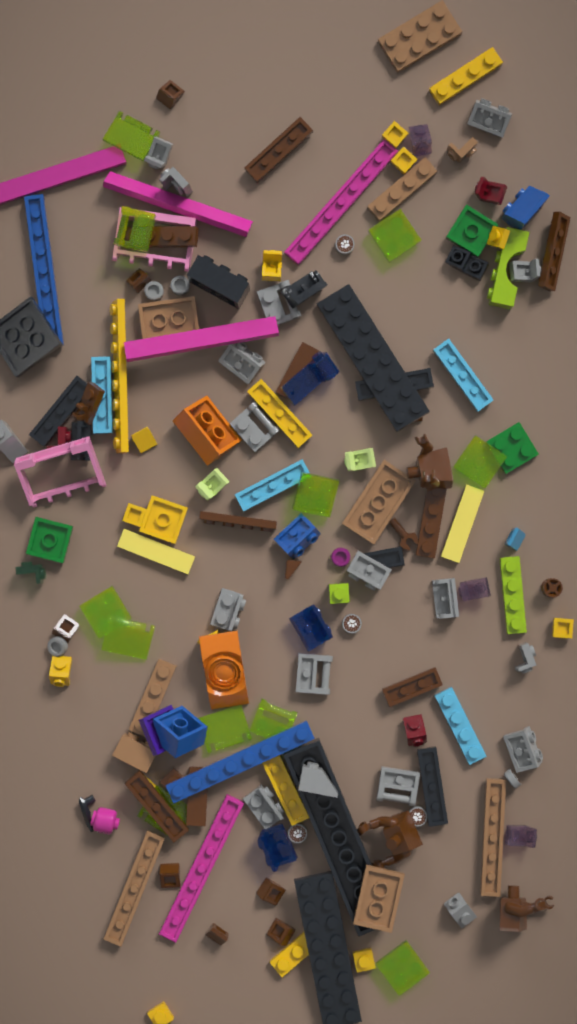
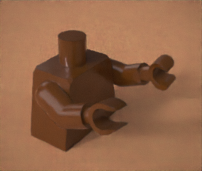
[407,434,453,490]
[357,810,423,869]
[500,885,554,932]

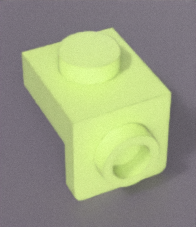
[344,448,376,471]
[195,468,229,500]

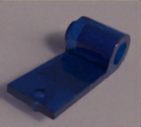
[280,351,339,406]

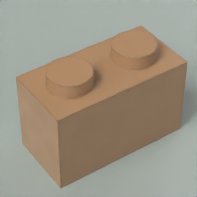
[112,732,156,773]

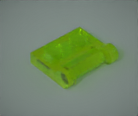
[113,206,156,253]
[249,699,298,738]

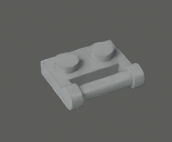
[257,280,302,326]
[230,401,280,452]
[296,653,333,695]
[376,766,420,807]

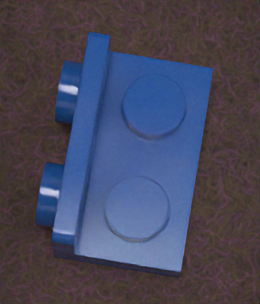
[274,513,321,560]

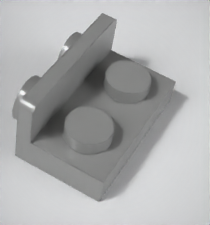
[467,98,512,138]
[159,167,193,197]
[218,342,266,384]
[346,551,392,591]
[210,588,246,632]
[503,726,543,773]
[243,784,285,830]

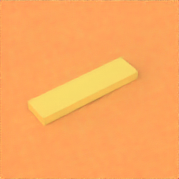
[440,484,484,563]
[117,529,195,574]

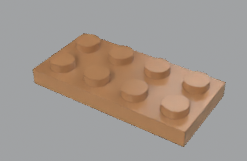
[378,0,462,73]
[342,460,416,545]

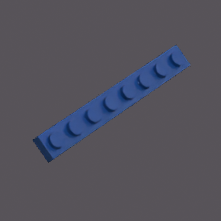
[24,194,64,346]
[166,720,315,803]

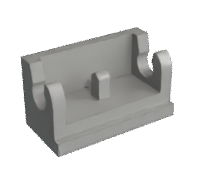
[432,578,459,619]

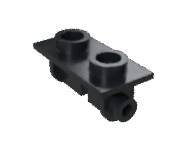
[71,421,91,461]

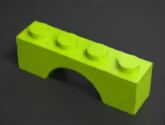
[487,227,529,310]

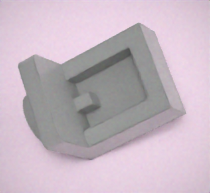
[144,137,173,169]
[509,259,541,282]
[515,642,536,674]
[444,893,477,928]

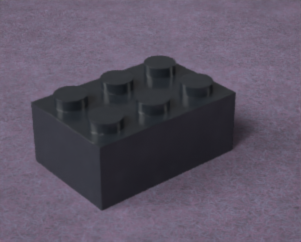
[187,255,250,310]

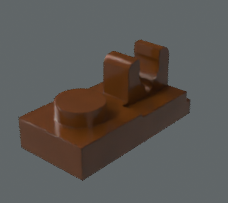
[72,382,105,425]

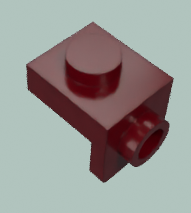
[475,177,507,205]
[46,427,71,449]
[403,714,427,747]

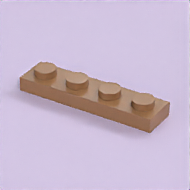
[367,157,437,222]
[129,659,177,737]

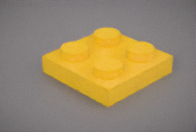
[139,495,188,544]

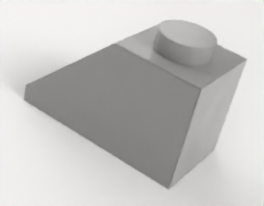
[0,420,28,463]
[298,762,338,798]

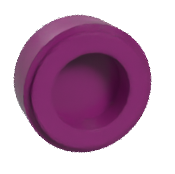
[331,548,350,567]

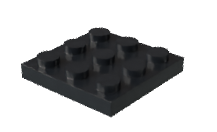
[0,297,63,378]

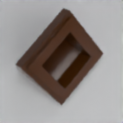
[126,268,152,293]

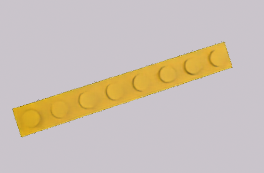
[110,299,129,454]

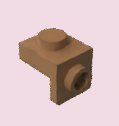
[446,137,478,163]

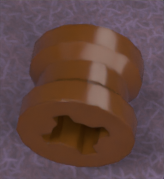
[541,578,563,598]

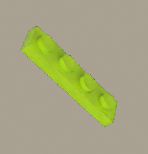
[499,556,527,634]

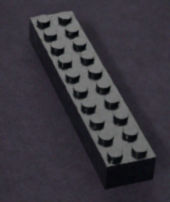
[284,738,395,937]

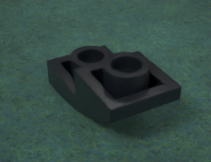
[445,245,489,281]

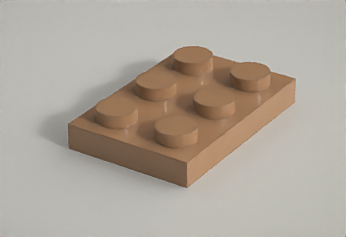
[138,296,199,339]
[353,865,405,933]

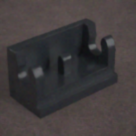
[281,270,328,309]

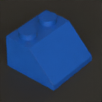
[501,186,550,230]
[153,706,208,758]

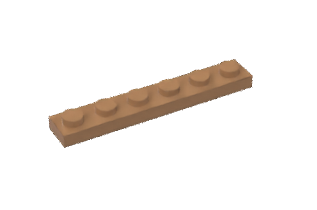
[480,778,506,897]
[103,830,165,947]

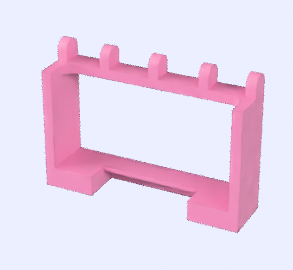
[112,207,197,272]
[14,437,106,508]

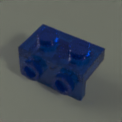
[289,604,333,652]
[258,824,298,872]

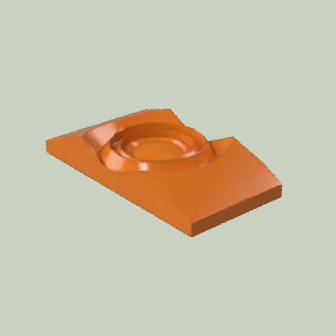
[199,631,249,709]

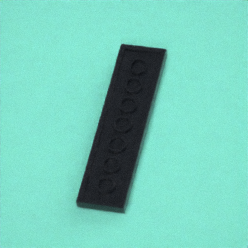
[317,284,430,432]
[294,871,362,1024]

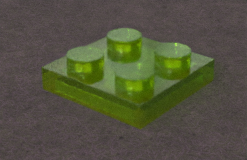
[368,209,421,263]
[454,435,507,488]
[292,471,339,517]
[79,586,133,639]
[375,939,430,996]

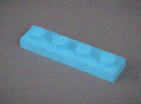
[433,339,493,412]
[91,357,113,434]
[235,459,311,512]
[434,687,487,765]

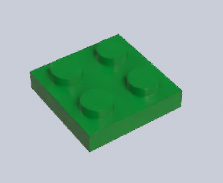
[446,204,499,257]
[486,422,539,474]
[26,517,74,563]

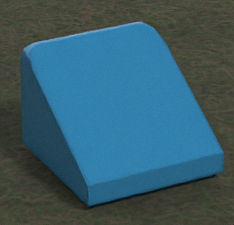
[505,528,525,551]

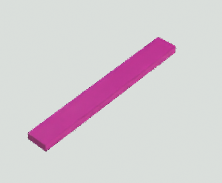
[284,139,398,266]
[0,144,127,205]
[103,171,253,237]
[124,316,279,362]
[159,794,244,943]

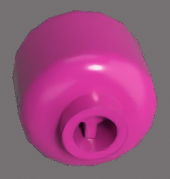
[90,807,120,835]

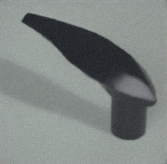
[79,795,96,832]

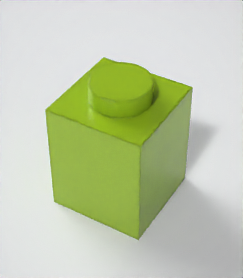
[329,583,350,604]

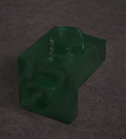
[15,562,46,584]

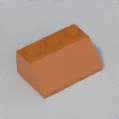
[172,396,242,466]

